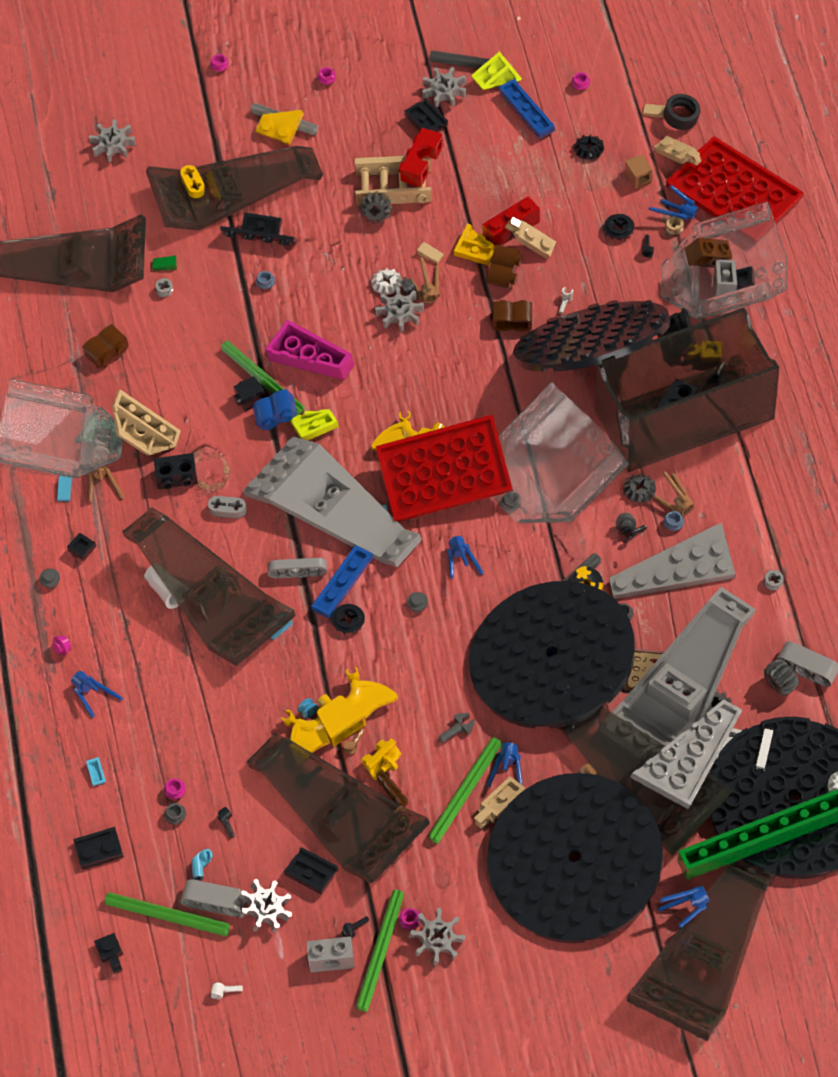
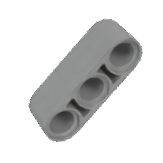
[776,641,838,687]
[180,879,245,917]

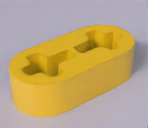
[180,165,205,198]

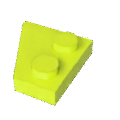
[471,52,522,90]
[289,409,339,441]

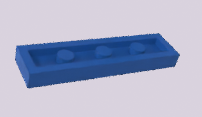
[499,79,555,139]
[311,545,373,619]

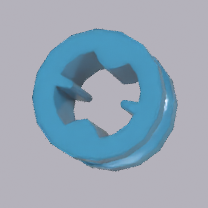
[297,698,319,719]

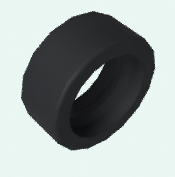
[663,94,701,130]

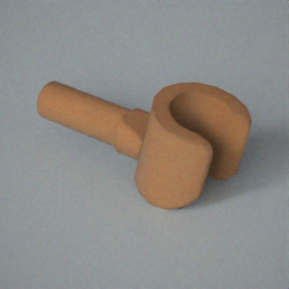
[344,729,365,754]

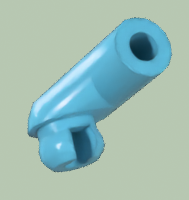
[191,849,213,881]

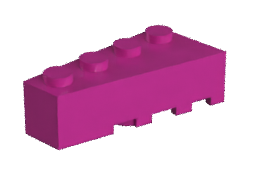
[265,320,355,380]

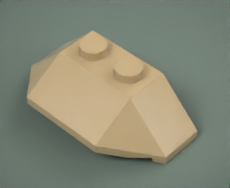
[112,389,181,456]

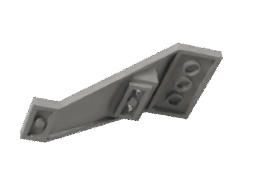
[243,437,422,567]
[597,587,756,765]

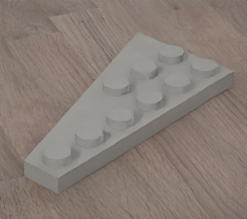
[609,523,735,599]
[631,700,742,809]

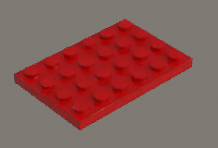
[666,136,804,244]
[376,414,513,522]

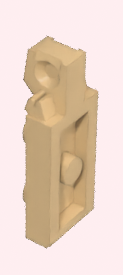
[654,136,701,166]
[505,217,556,259]
[474,776,526,829]

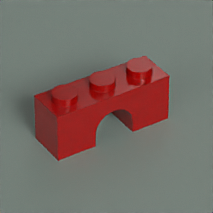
[398,128,444,188]
[482,196,540,246]

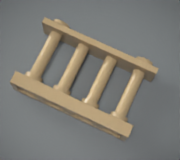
[355,156,432,206]

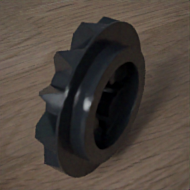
[574,134,604,160]
[604,214,634,240]
[332,604,365,635]

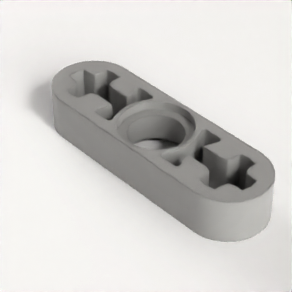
[267,558,327,578]

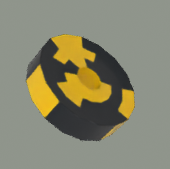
[570,566,603,590]

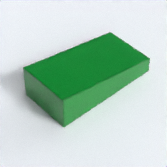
[153,255,177,270]

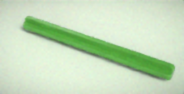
[221,340,305,415]
[428,737,501,843]
[356,890,404,1012]
[105,892,230,936]

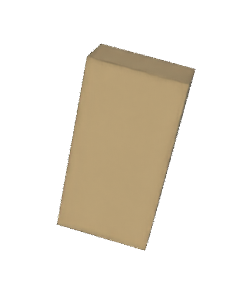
[643,104,665,118]
[417,242,444,264]

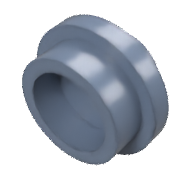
[256,271,275,289]
[664,511,684,531]

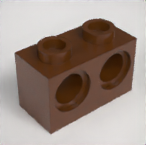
[684,238,733,268]

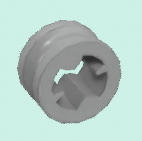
[155,278,173,297]
[764,570,784,590]

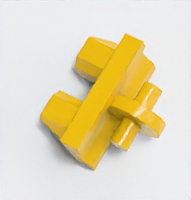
[361,738,401,780]

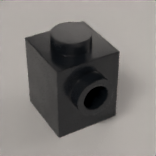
[233,376,265,411]

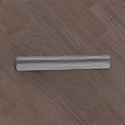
[251,103,318,136]

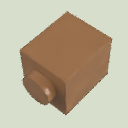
[625,155,653,189]

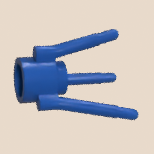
[649,185,698,221]
[447,536,484,578]
[71,671,123,718]
[487,742,523,787]
[658,886,710,928]

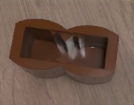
[487,245,522,289]
[493,300,532,331]
[82,324,129,368]

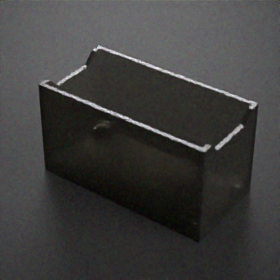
[595,307,780,472]

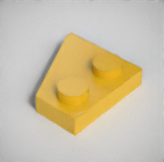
[255,110,304,145]
[454,223,495,266]

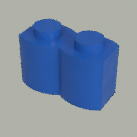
[252,389,297,430]

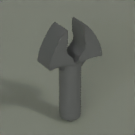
[438,713,475,743]

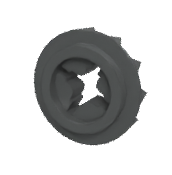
[624,473,656,503]

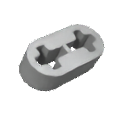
[208,496,247,518]

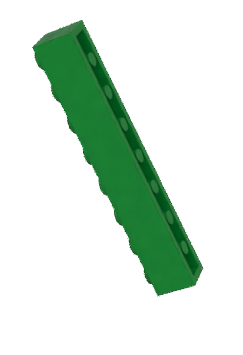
[677,789,838,880]

